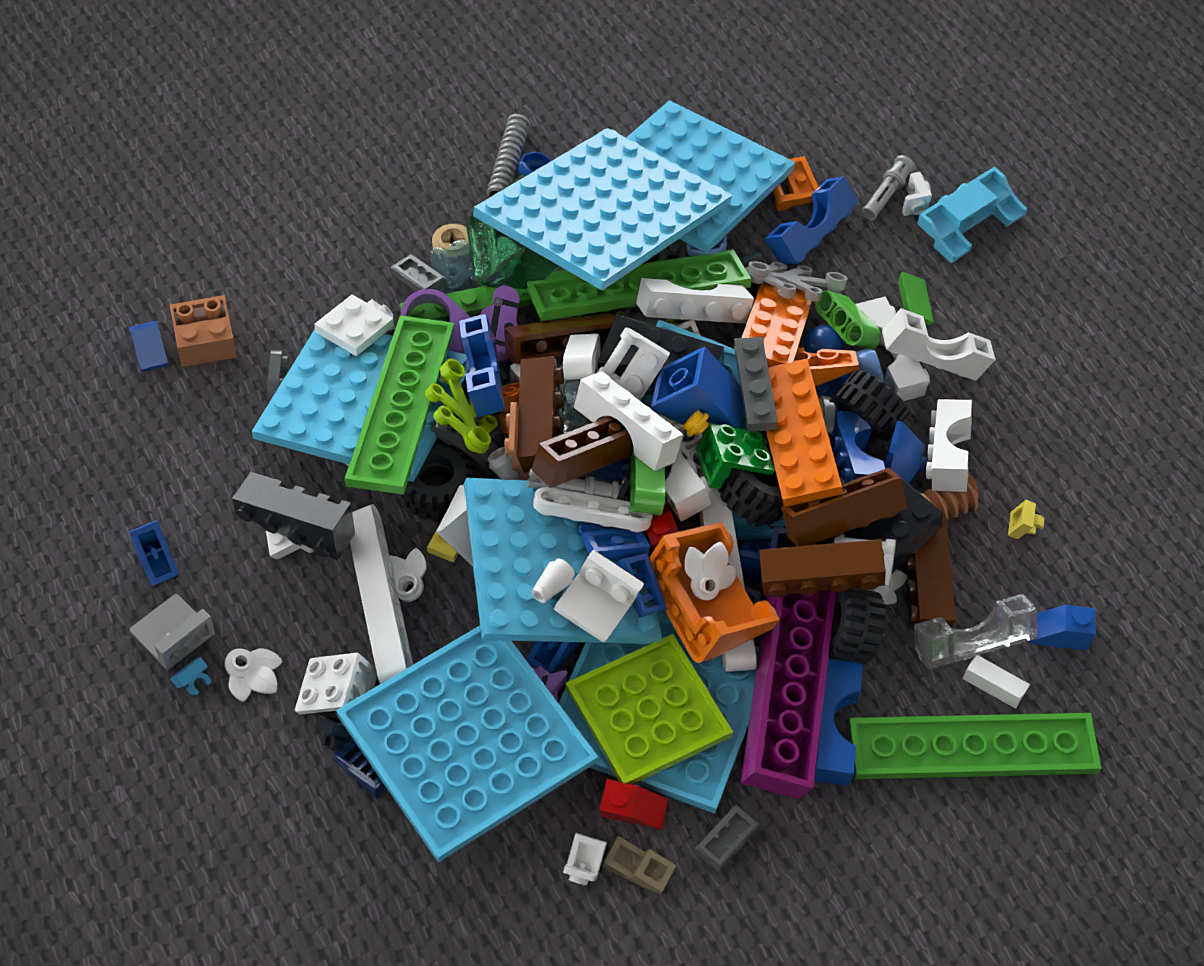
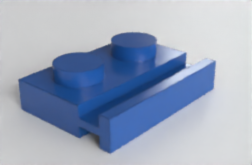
[578,523,650,559]

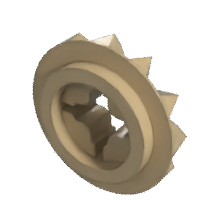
[432,224,474,260]

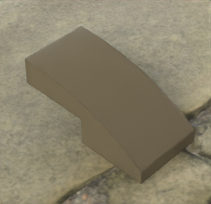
[601,836,676,894]

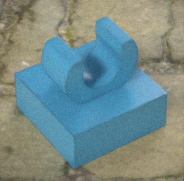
[170,657,211,696]

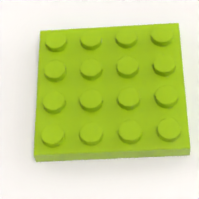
[565,634,733,785]

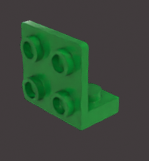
[696,423,775,490]

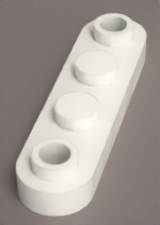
[533,487,653,532]

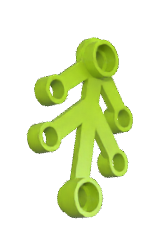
[425,358,498,454]

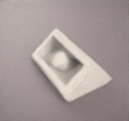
[963,655,1030,709]

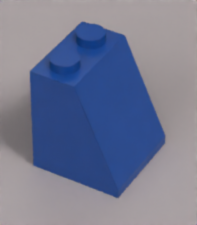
[651,347,743,434]

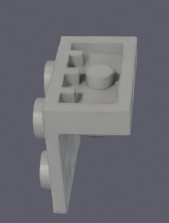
[130,594,215,671]

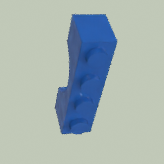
[765,176,859,265]
[459,314,505,417]
[828,410,885,485]
[814,659,863,786]

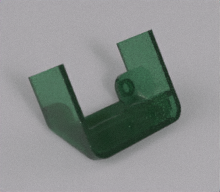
[466,173,561,290]

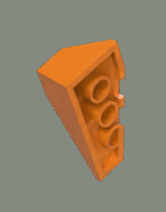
[793,347,859,387]

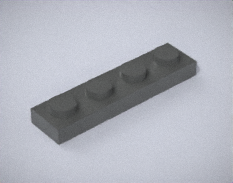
[734,337,778,432]

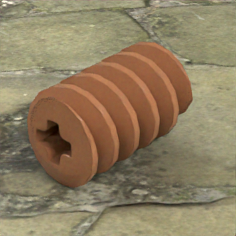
[920,475,979,520]

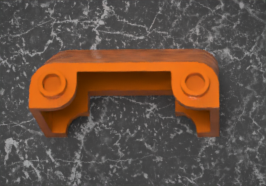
[649,522,780,663]

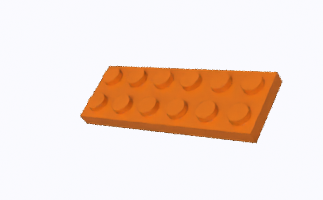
[735,281,812,367]
[766,359,843,507]

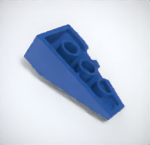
[884,421,927,486]

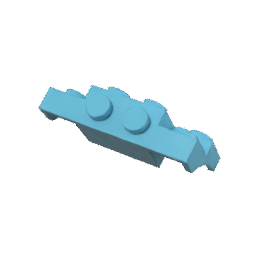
[917,166,1027,263]

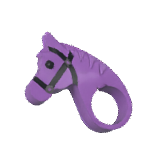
[401,286,519,364]

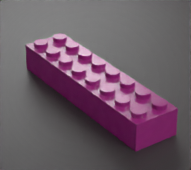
[741,590,836,799]

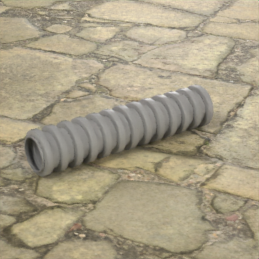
[487,114,530,198]

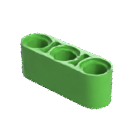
[815,291,881,350]
[630,449,665,516]

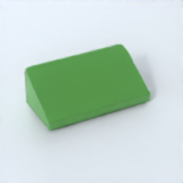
[898,272,934,325]

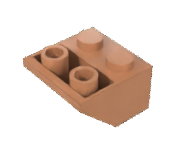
[170,295,237,367]

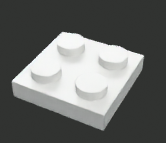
[315,295,394,356]

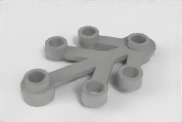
[745,261,848,302]

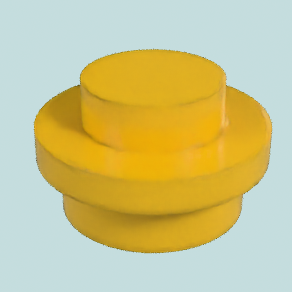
[682,410,709,437]

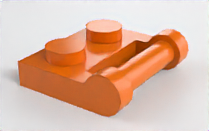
[772,156,818,211]

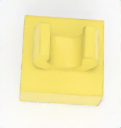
[1008,500,1045,539]
[427,525,459,563]

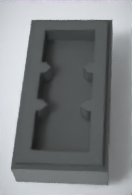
[391,254,447,291]
[695,805,760,872]

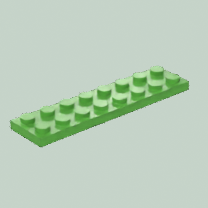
[527,250,751,321]
[345,316,455,495]
[848,713,1101,779]

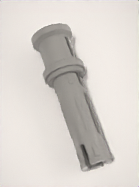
[861,155,916,221]
[527,469,619,500]

